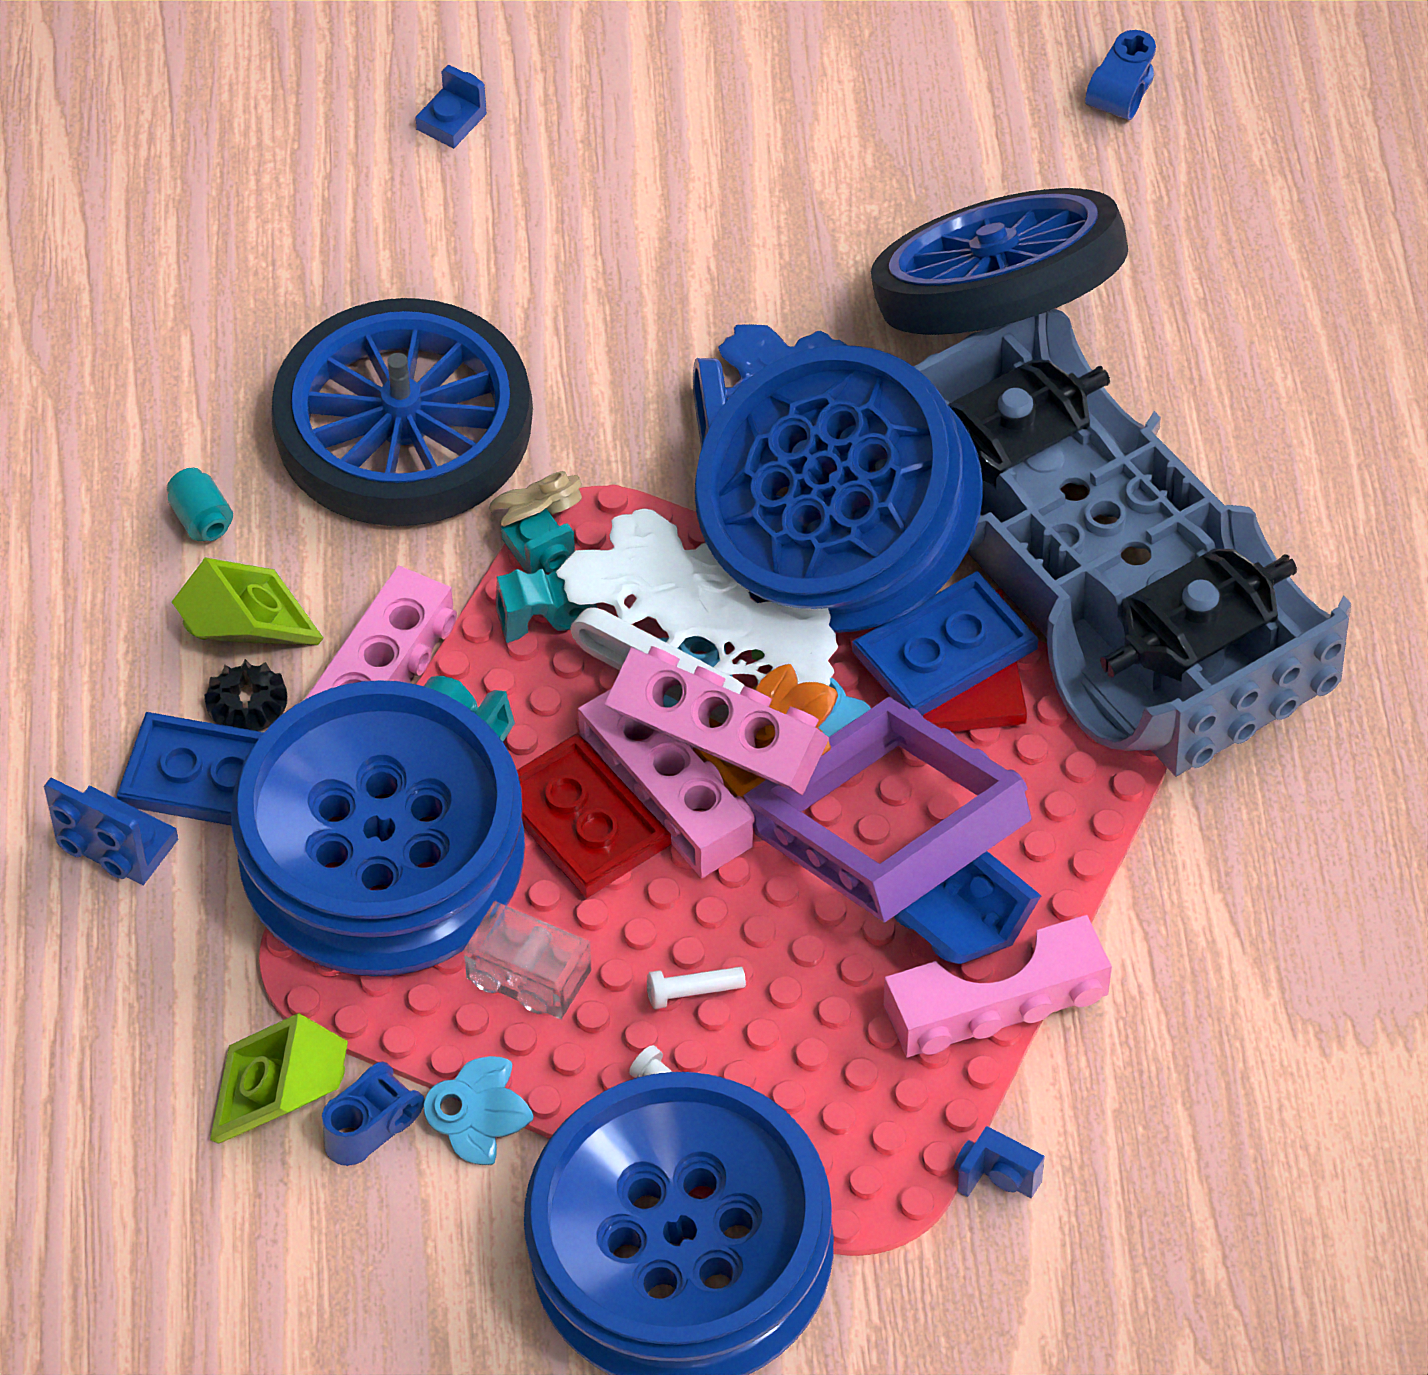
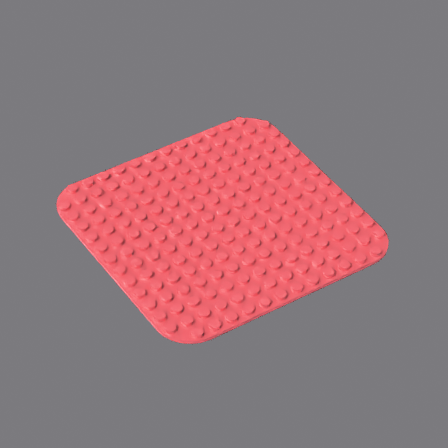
[259,484,1167,1256]

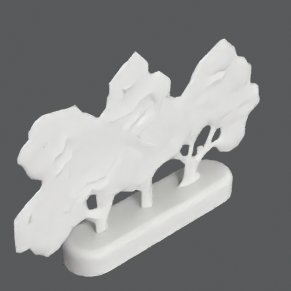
[556,509,838,724]

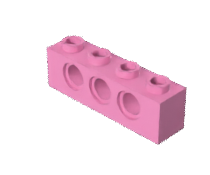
[305,565,457,699]
[605,646,829,796]
[578,688,755,879]

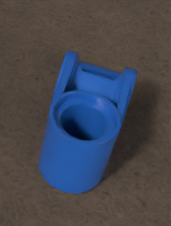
[1085,29,1156,120]
[322,1061,425,1166]

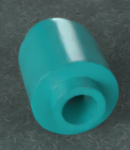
[167,467,233,541]

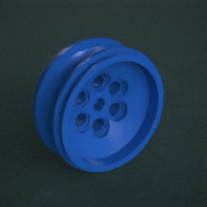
[695,345,983,633]
[231,680,525,976]
[524,1072,834,1375]

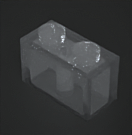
[464,901,592,1020]

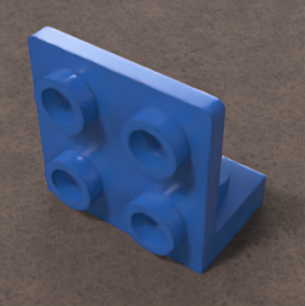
[44,778,179,886]

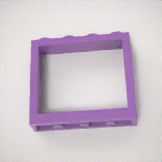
[744,697,1032,923]

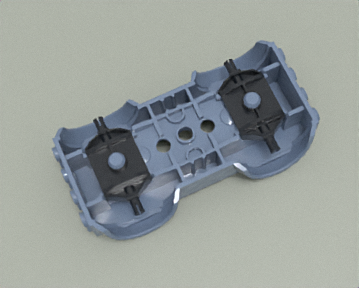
[871,309,1351,777]

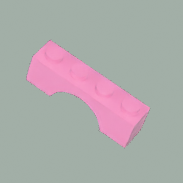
[883,915,1112,1058]

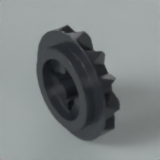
[204,659,288,731]

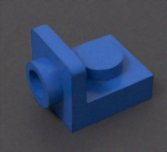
[415,65,487,149]
[954,1126,1045,1199]

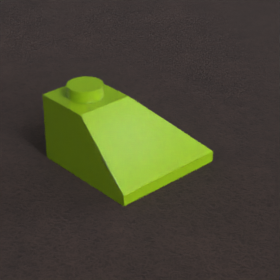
[172,557,324,645]
[210,1013,348,1144]

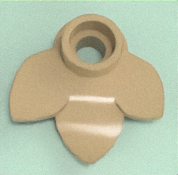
[489,471,582,527]

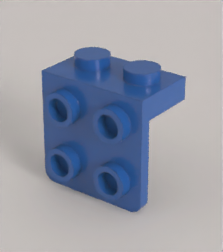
[893,851,1041,964]

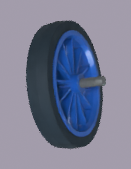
[871,188,1128,335]
[272,298,533,526]

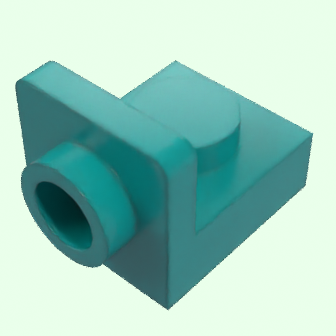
[501,509,575,574]

